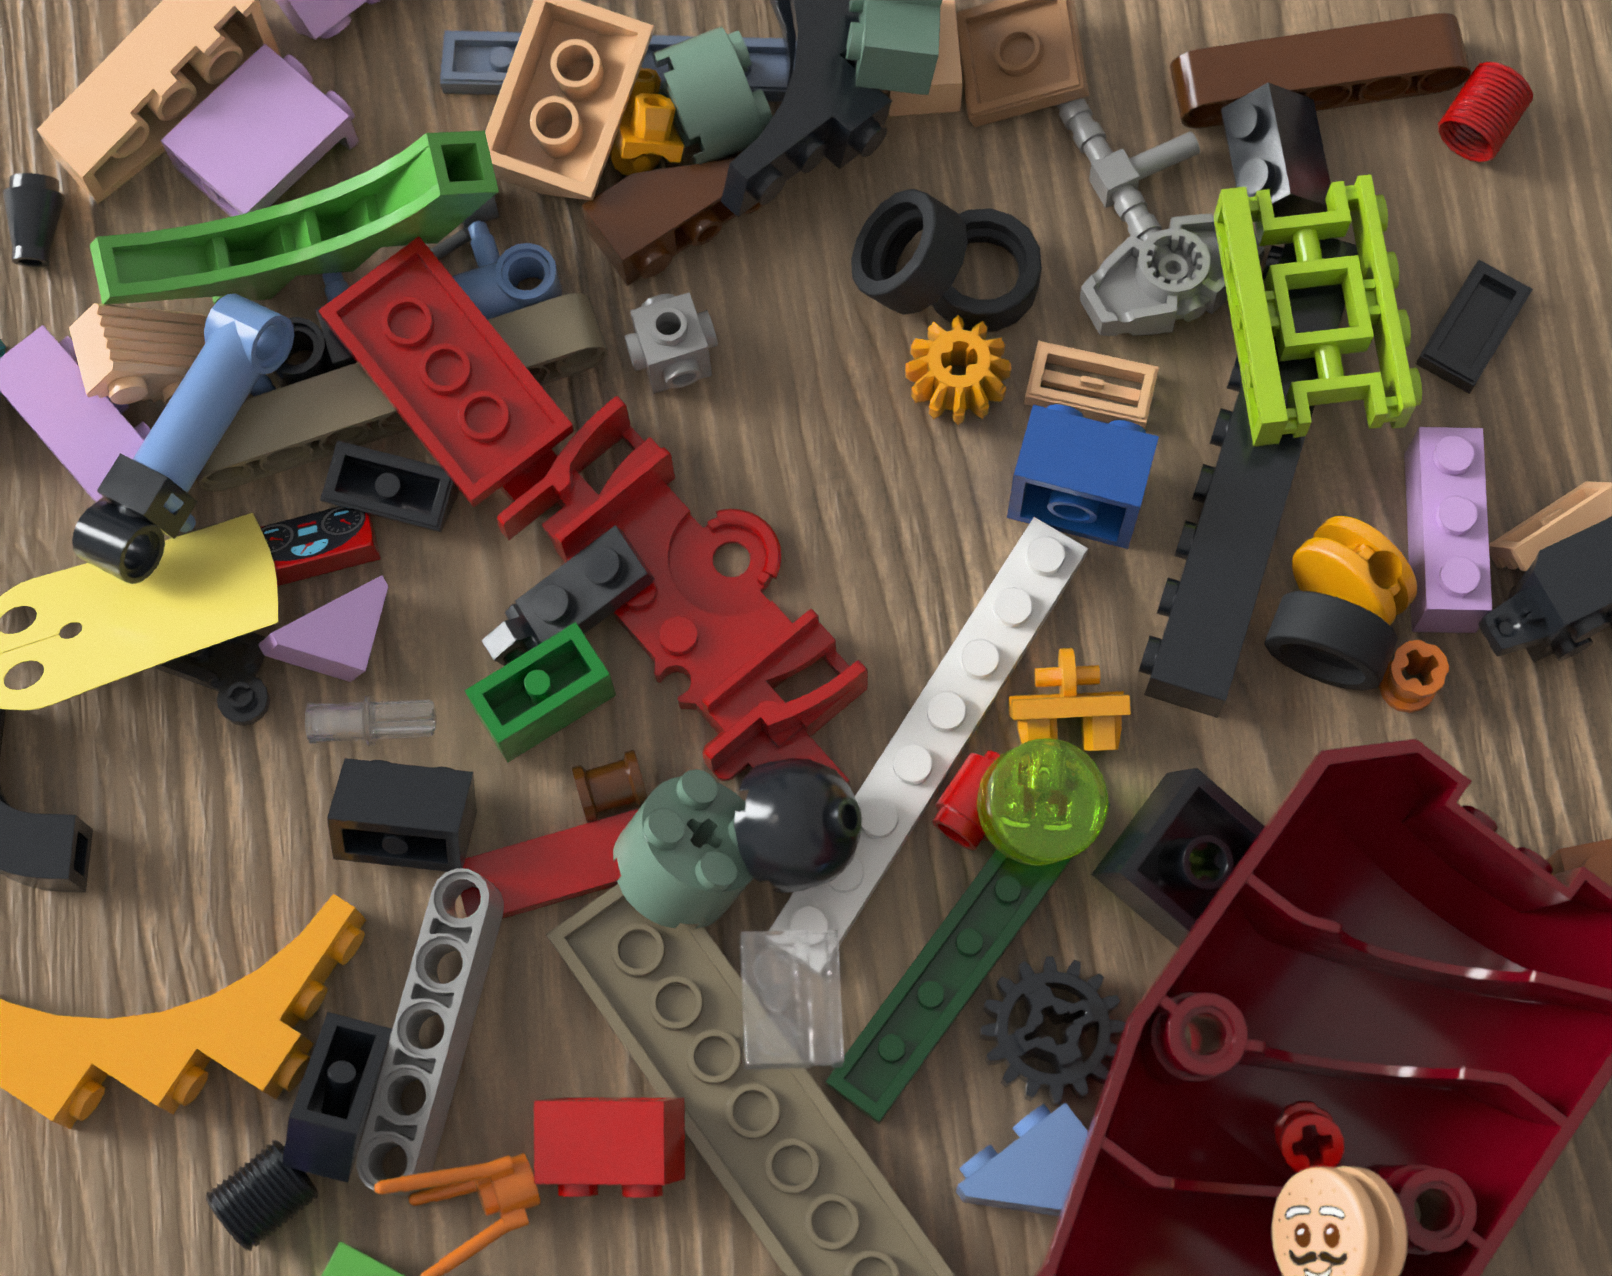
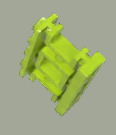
[1213,174,1422,447]

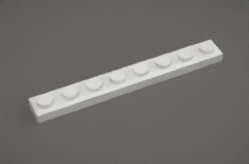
[764,517,1088,978]

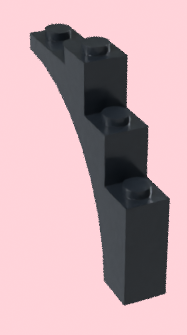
[721,0,892,217]

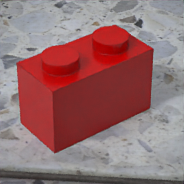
[534,1097,685,1198]

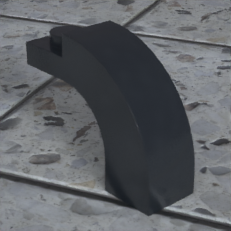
[0,709,93,892]

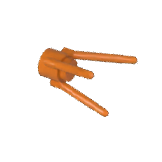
[374,1153,541,1276]

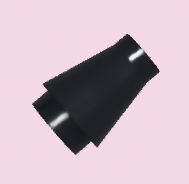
[2,173,65,267]

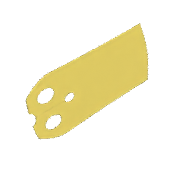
[0,513,279,711]

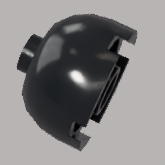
[734,758,862,893]

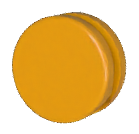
[1292,516,1417,625]

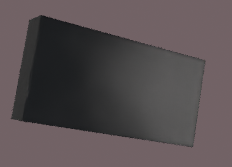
[1416,259,1533,394]

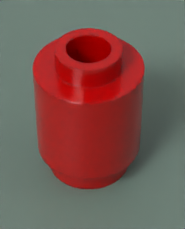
[932,750,1023,851]

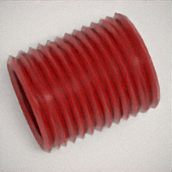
[1438,62,1533,162]

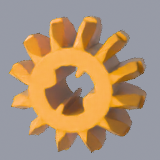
[905,315,1011,425]

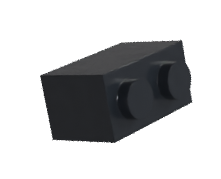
[1221,82,1331,218]
[327,758,477,872]
[282,1012,393,1183]

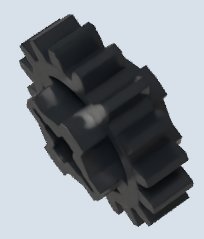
[980,956,1126,1105]

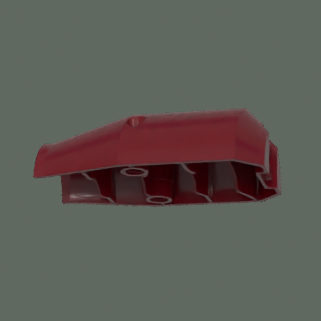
[1035,739,1612,1276]

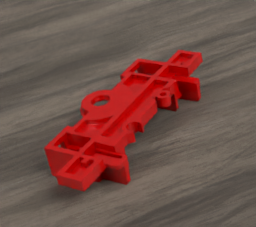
[497,396,868,786]

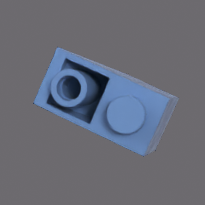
[955,1102,1088,1216]

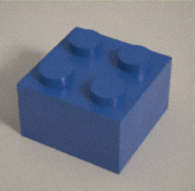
[1007,404,1159,549]

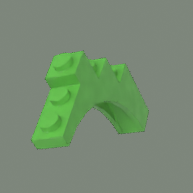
[90,130,499,305]

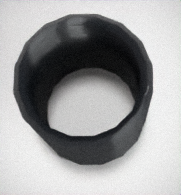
[206,1140,318,1251]

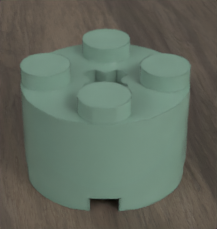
[652,26,773,164]
[613,769,754,929]

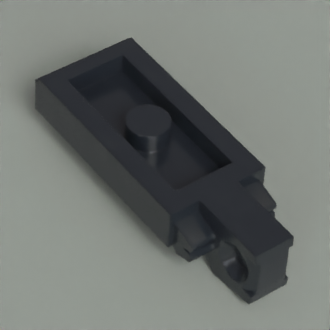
[481,525,655,666]

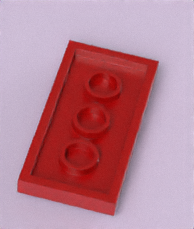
[318,236,574,507]

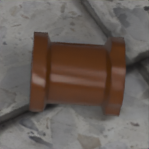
[572,749,648,823]

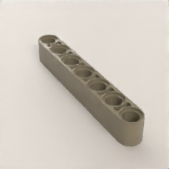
[197,293,608,491]

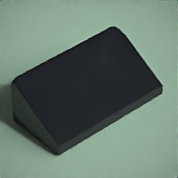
[320,441,460,532]

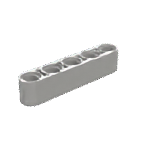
[356,868,504,1196]

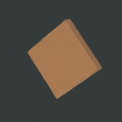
[956,0,1089,127]

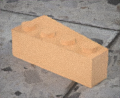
[37,0,282,204]

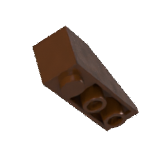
[582,159,764,286]

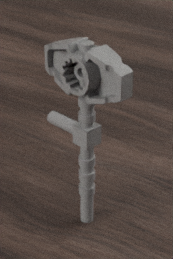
[1055,98,1265,336]

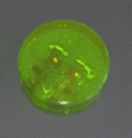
[977,738,1108,865]

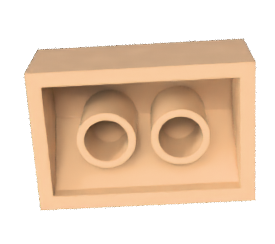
[485,0,655,200]

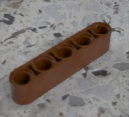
[1169,13,1471,129]

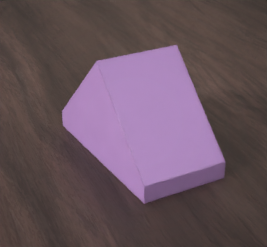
[258,575,388,682]

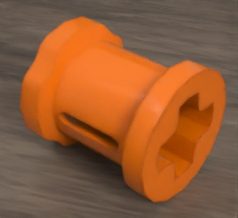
[1379,640,1449,713]

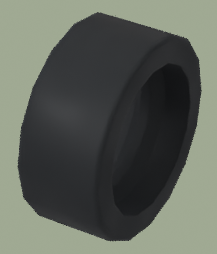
[851,189,968,315]
[932,208,1042,332]
[1264,591,1398,691]

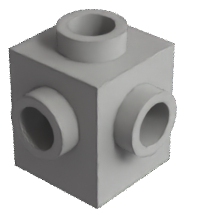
[624,292,718,393]

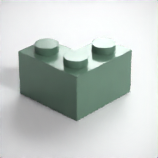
[846,0,942,95]

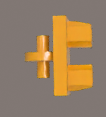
[609,68,684,176]
[1008,648,1131,754]

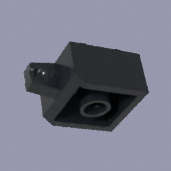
[1478,517,1612,662]
[1091,768,1265,948]

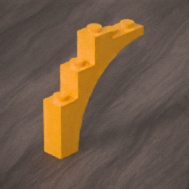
[0,894,366,1129]

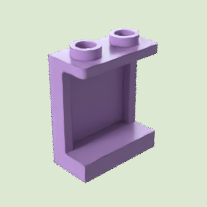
[161,44,359,217]

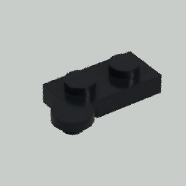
[153,632,270,726]

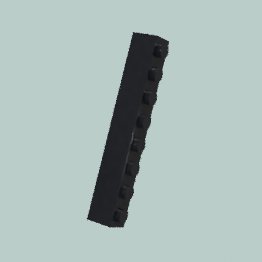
[1138,238,1358,718]

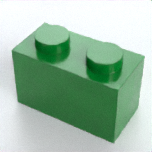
[464,622,616,763]

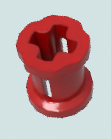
[1274,1101,1344,1173]

